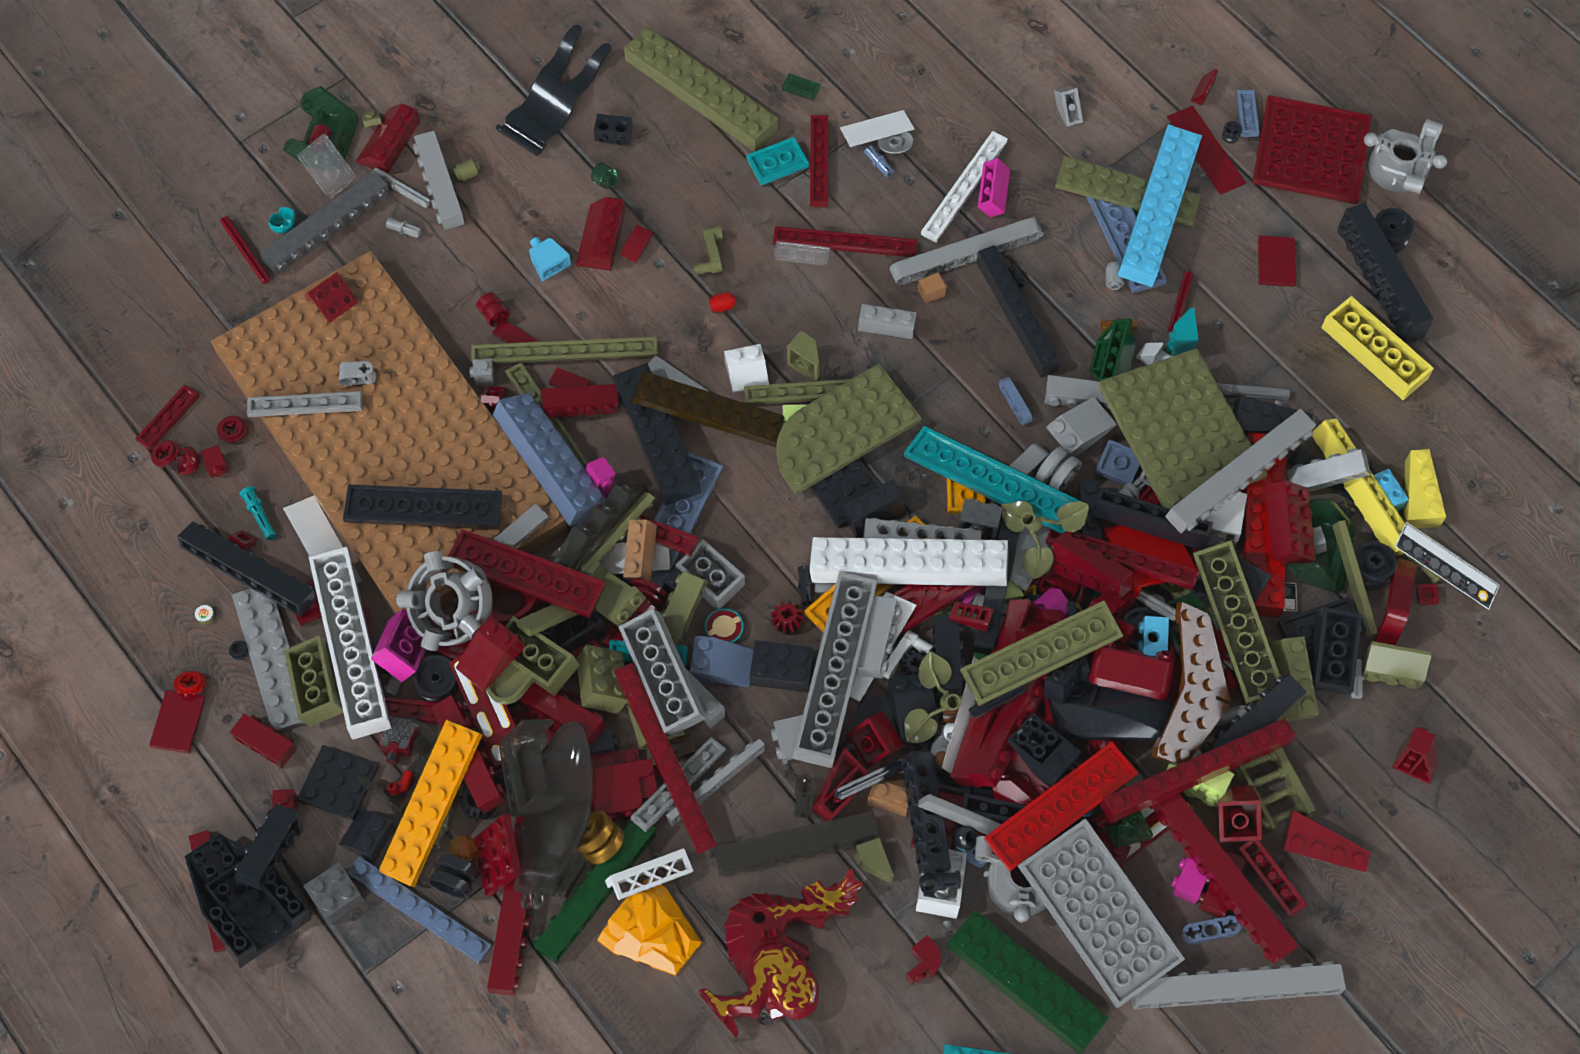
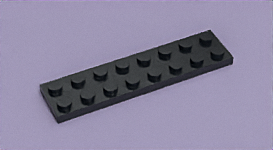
[343,484,503,529]

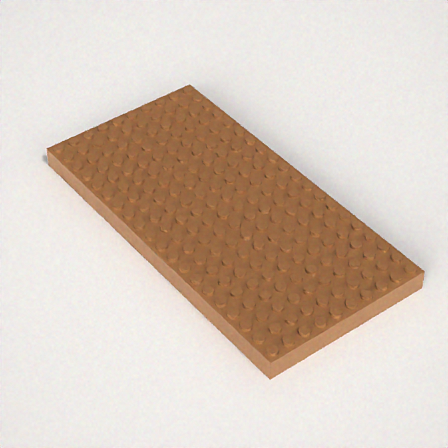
[211,251,568,614]

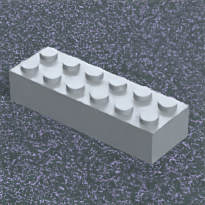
[619,609,707,736]

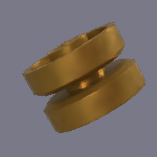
[571,810,624,864]

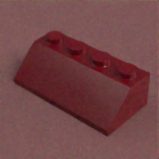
[356,103,420,174]
[576,197,625,271]

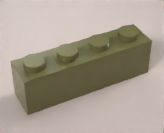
[661,571,708,645]

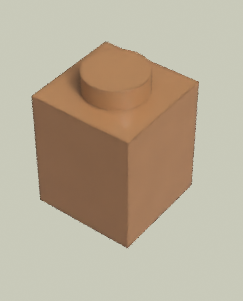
[918,273,947,304]

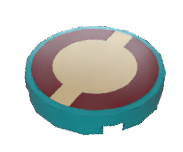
[705,608,744,644]

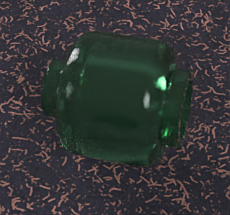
[591,163,617,189]

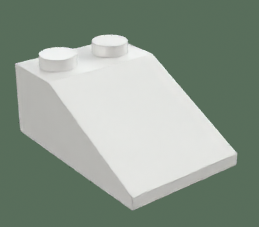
[916,849,967,919]

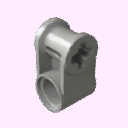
[339,361,377,386]

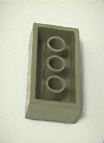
[284,635,344,727]

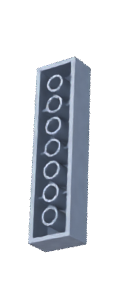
[493,392,608,526]

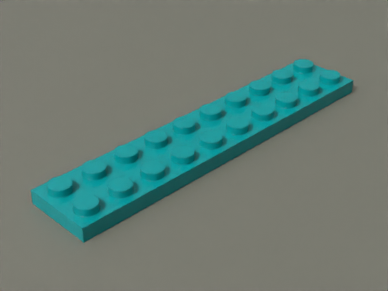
[904,426,1081,534]

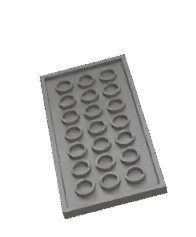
[1018,818,1185,1008]

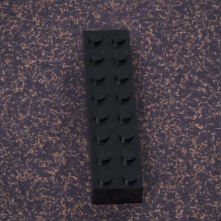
[1338,203,1434,344]
[613,363,701,505]

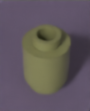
[452,159,480,182]

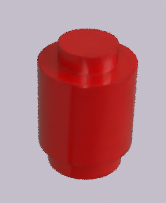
[708,291,736,313]

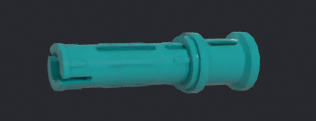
[239,486,277,541]

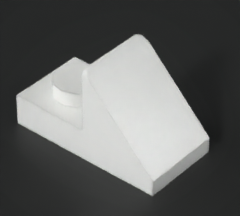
[1136,343,1172,365]

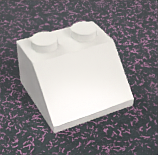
[724,344,769,394]

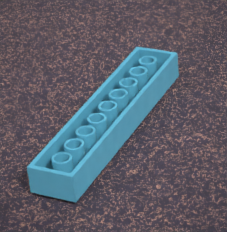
[1117,124,1202,287]

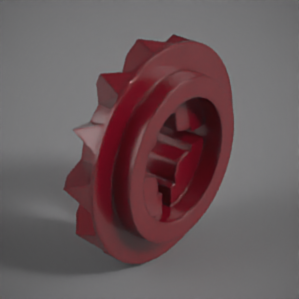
[217,416,248,444]
[151,440,180,468]

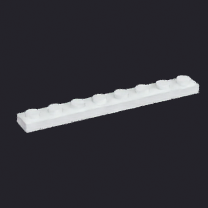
[921,131,1008,243]

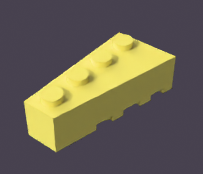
[1403,449,1446,529]

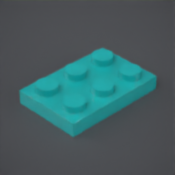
[746,137,809,186]

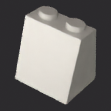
[1205,490,1247,548]

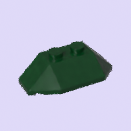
[1089,318,1136,382]

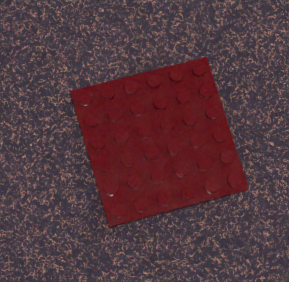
[1252,95,1372,204]

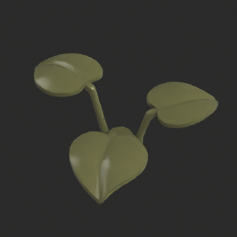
[1001,501,1089,579]
[904,651,963,743]

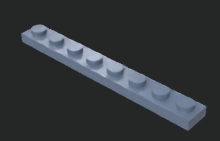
[346,856,492,964]

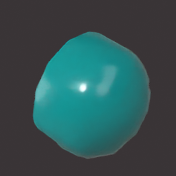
[268,207,296,234]

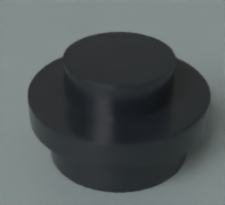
[229,641,249,660]

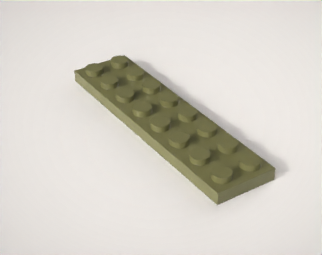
[1055,156,1201,227]
[960,601,1123,706]

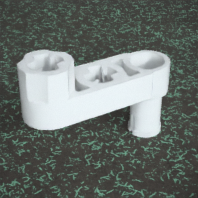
[883,630,934,680]

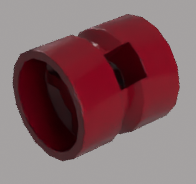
[476,292,510,327]

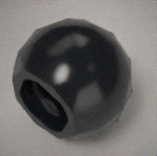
[951,826,977,852]

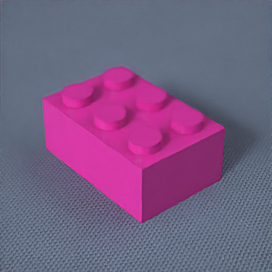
[371,608,426,682]

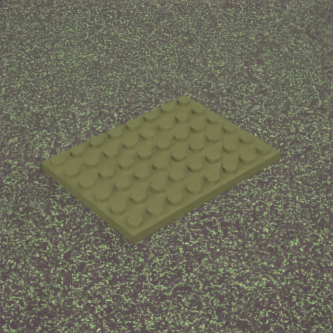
[1098,348,1267,509]

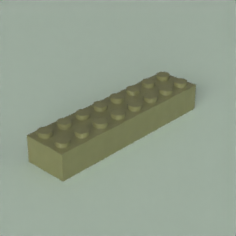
[1193,540,1280,705]

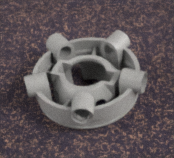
[396,551,492,651]

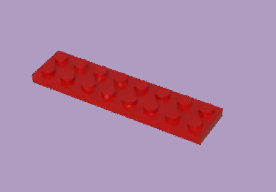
[984,742,1138,872]

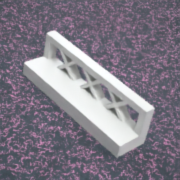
[605,848,693,900]

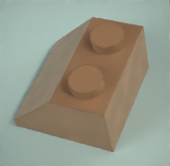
[867,767,909,817]

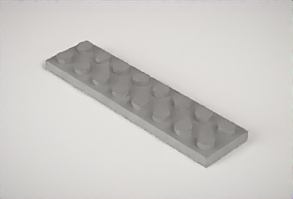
[232,588,305,733]

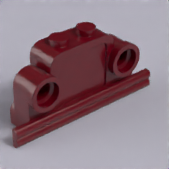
[561,758,661,822]

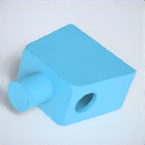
[529,237,571,282]

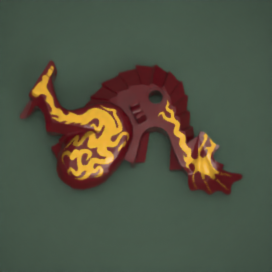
[699,869,863,1038]

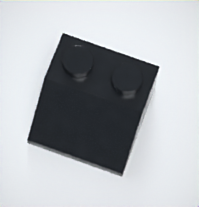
[339,809,396,863]

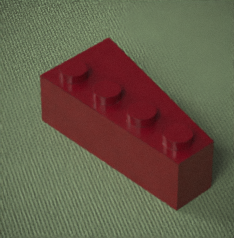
[1053,531,1133,600]
[1281,809,1371,872]

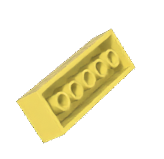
[1321,296,1434,400]

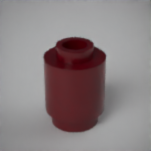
[309,124,331,151]

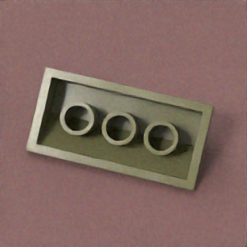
[1268,636,1319,723]

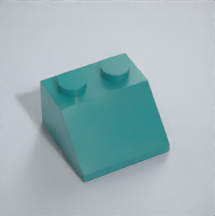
[1166,308,1198,356]

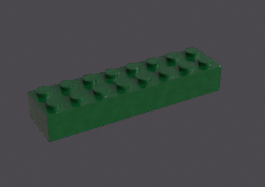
[947,910,1109,1054]

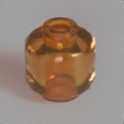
[448,834,479,864]

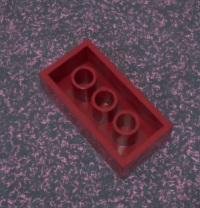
[1266,480,1316,567]

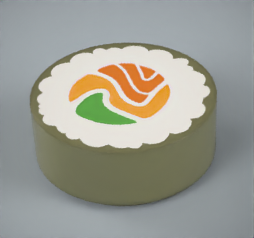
[194,604,215,625]

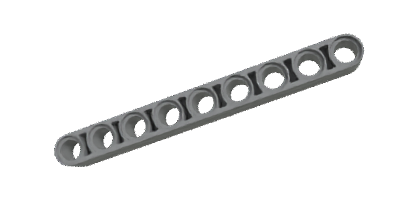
[889,217,1043,286]

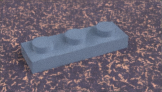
[1236,90,1259,137]

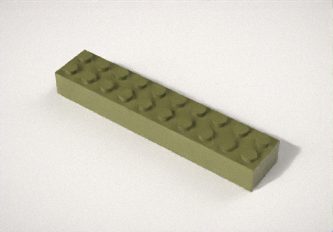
[624,27,778,152]

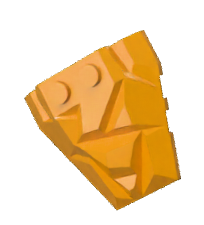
[598,877,702,976]

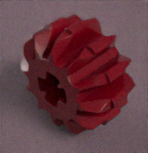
[771,601,804,634]

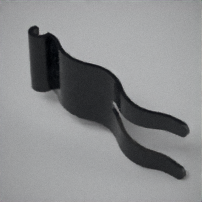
[496,25,611,156]

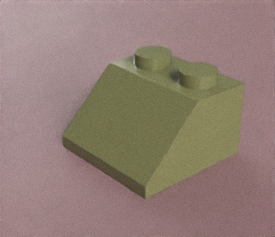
[787,331,819,382]

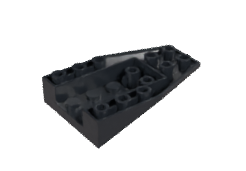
[184,833,311,968]

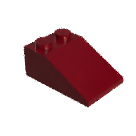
[456,616,525,692]

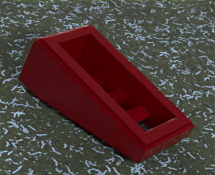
[949,601,994,632]

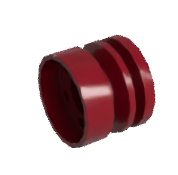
[628,578,668,621]

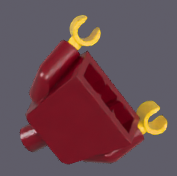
[1024,564,1086,613]

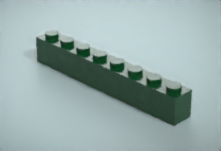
[534,818,657,965]

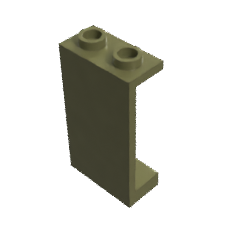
[585,561,646,627]

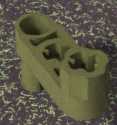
[693,225,723,276]

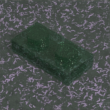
[782,73,821,101]

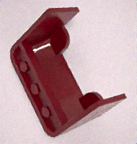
[1088,642,1175,700]

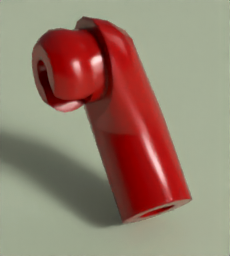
[387,770,414,795]

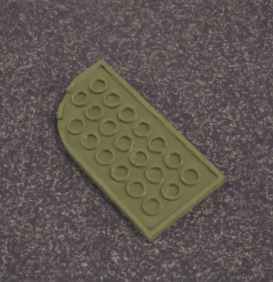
[776,364,922,495]

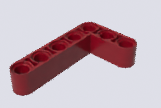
[1373,557,1417,646]

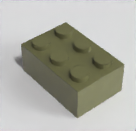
[576,644,627,714]

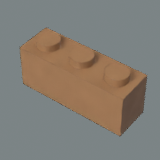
[623,520,657,582]

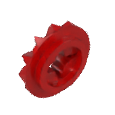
[173,671,206,697]

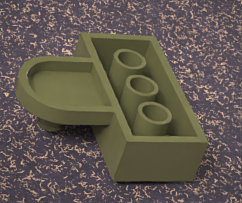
[486,616,579,704]

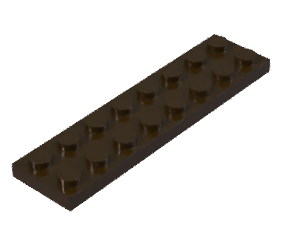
[632,371,784,448]

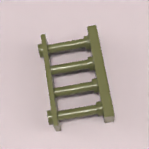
[1232,748,1316,835]

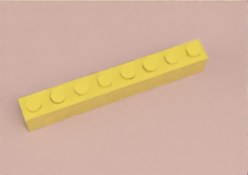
[1312,418,1405,556]

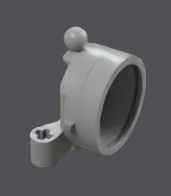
[1364,119,1447,194]
[975,836,1046,923]

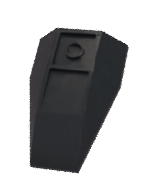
[1050,678,1174,741]

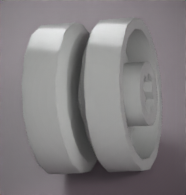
[1035,446,1082,492]

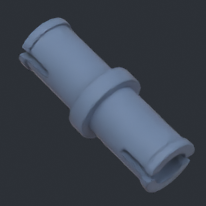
[864,145,895,178]

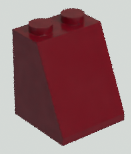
[1218,785,1262,842]

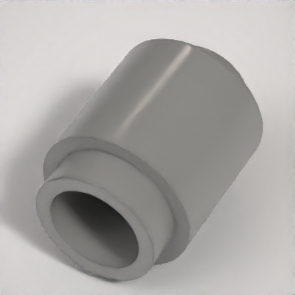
[1105,262,1124,290]

